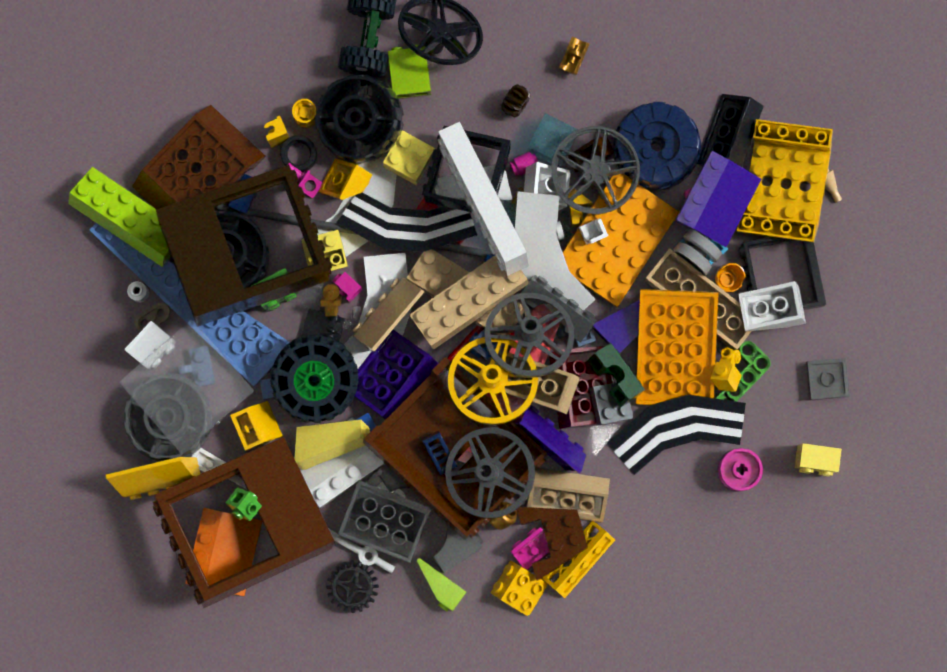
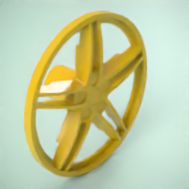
[448,337,538,425]

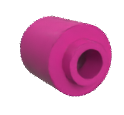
[509,151,538,176]

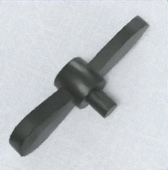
[561,210,572,244]

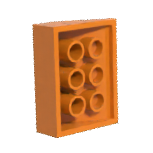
[185,507,262,596]

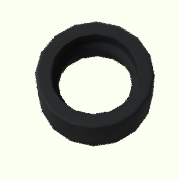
[280,135,317,172]

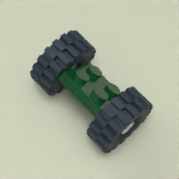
[338,0,396,77]

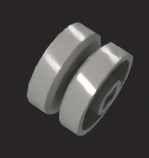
[673,229,722,276]

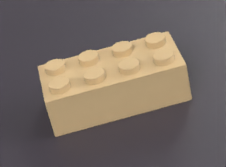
[501,351,580,414]

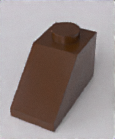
[568,137,614,173]

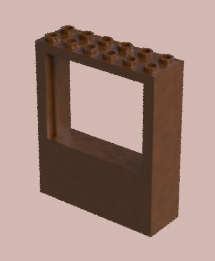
[152,437,334,608]

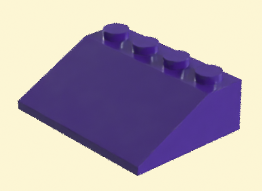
[675,151,761,248]
[355,330,439,420]
[513,405,586,474]

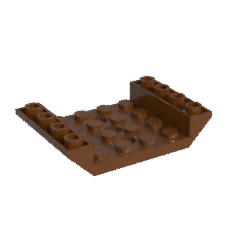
[132,105,266,209]

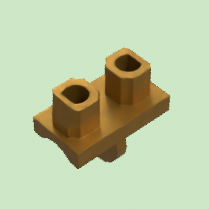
[559,37,590,75]
[321,284,342,316]

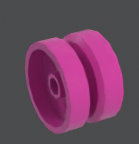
[718,448,763,492]

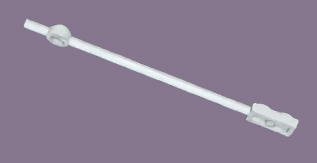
[192,448,395,574]

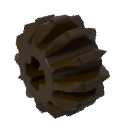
[501,84,531,118]

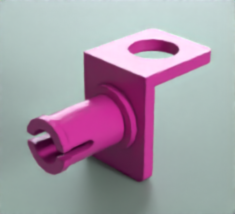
[287,163,322,198]

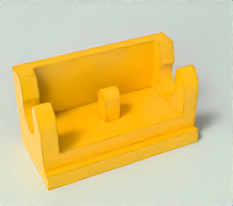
[264,116,289,148]

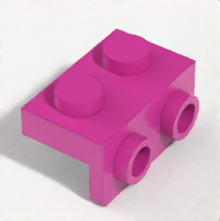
[510,527,550,570]

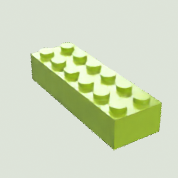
[68,167,171,267]

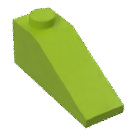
[417,558,466,612]

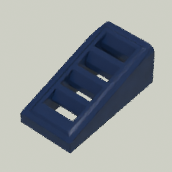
[421,431,458,476]

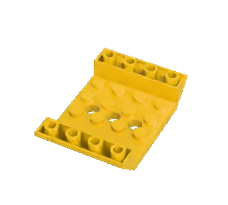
[737,119,833,243]

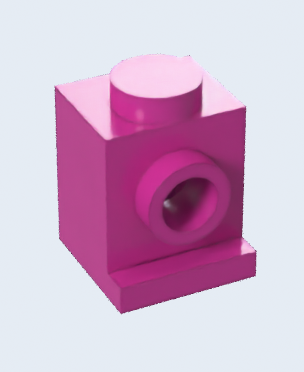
[332,272,363,303]

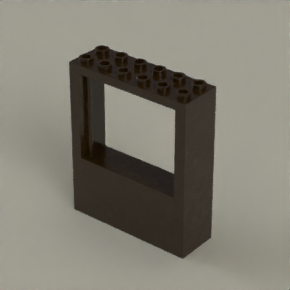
[156,165,332,327]

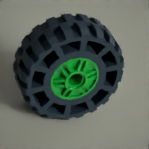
[270,334,359,423]

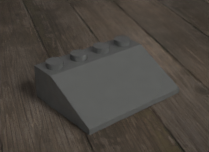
[338,480,431,563]

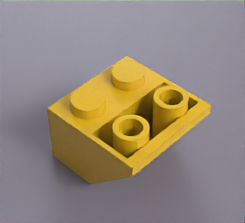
[230,401,283,452]

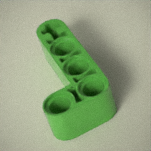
[715,341,771,402]

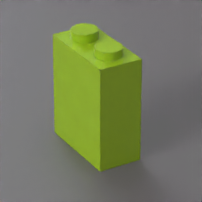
[388,45,431,99]

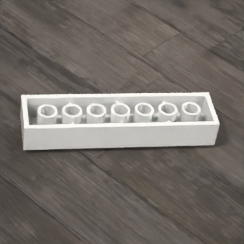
[438,122,529,276]

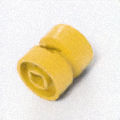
[292,99,317,128]

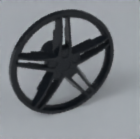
[398,0,483,65]

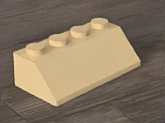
[527,468,610,522]

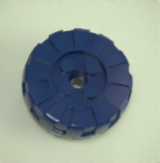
[613,102,701,190]

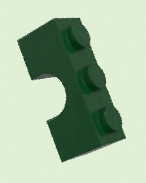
[587,343,645,407]

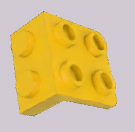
[490,560,547,616]

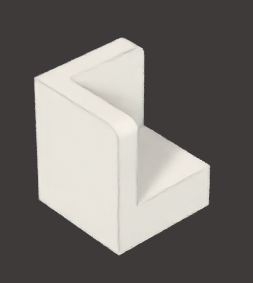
[578,218,608,245]

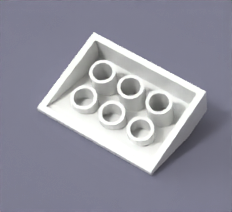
[294,417,385,508]

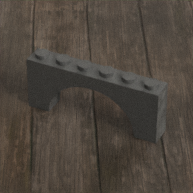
[379,469,483,573]

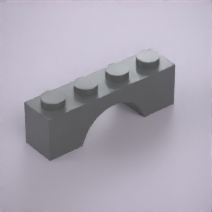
[521,275,597,343]

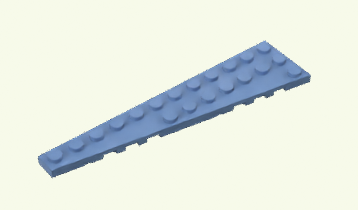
[89,223,290,387]

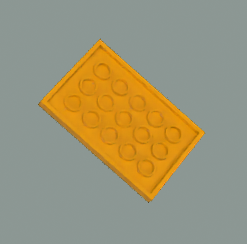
[562,173,679,307]
[636,289,718,405]

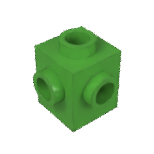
[225,487,262,521]

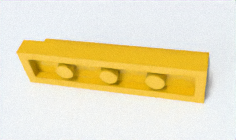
[542,520,615,598]

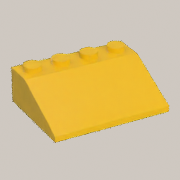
[106,457,200,500]

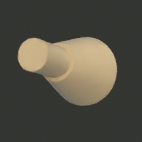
[825,169,842,203]

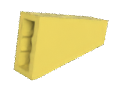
[295,420,370,470]

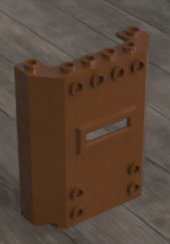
[363,357,547,540]

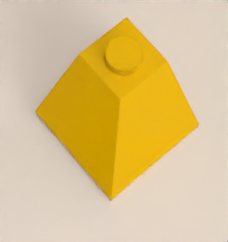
[318,158,372,200]

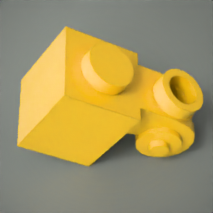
[710,347,742,392]

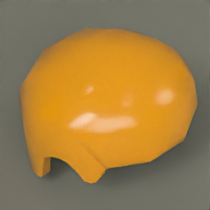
[715,263,746,293]

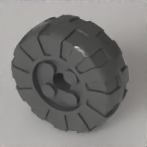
[123,374,213,461]

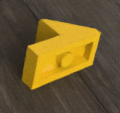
[568,186,593,227]

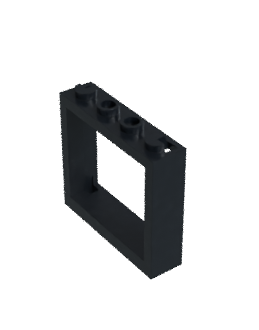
[422,126,511,213]
[739,237,826,310]

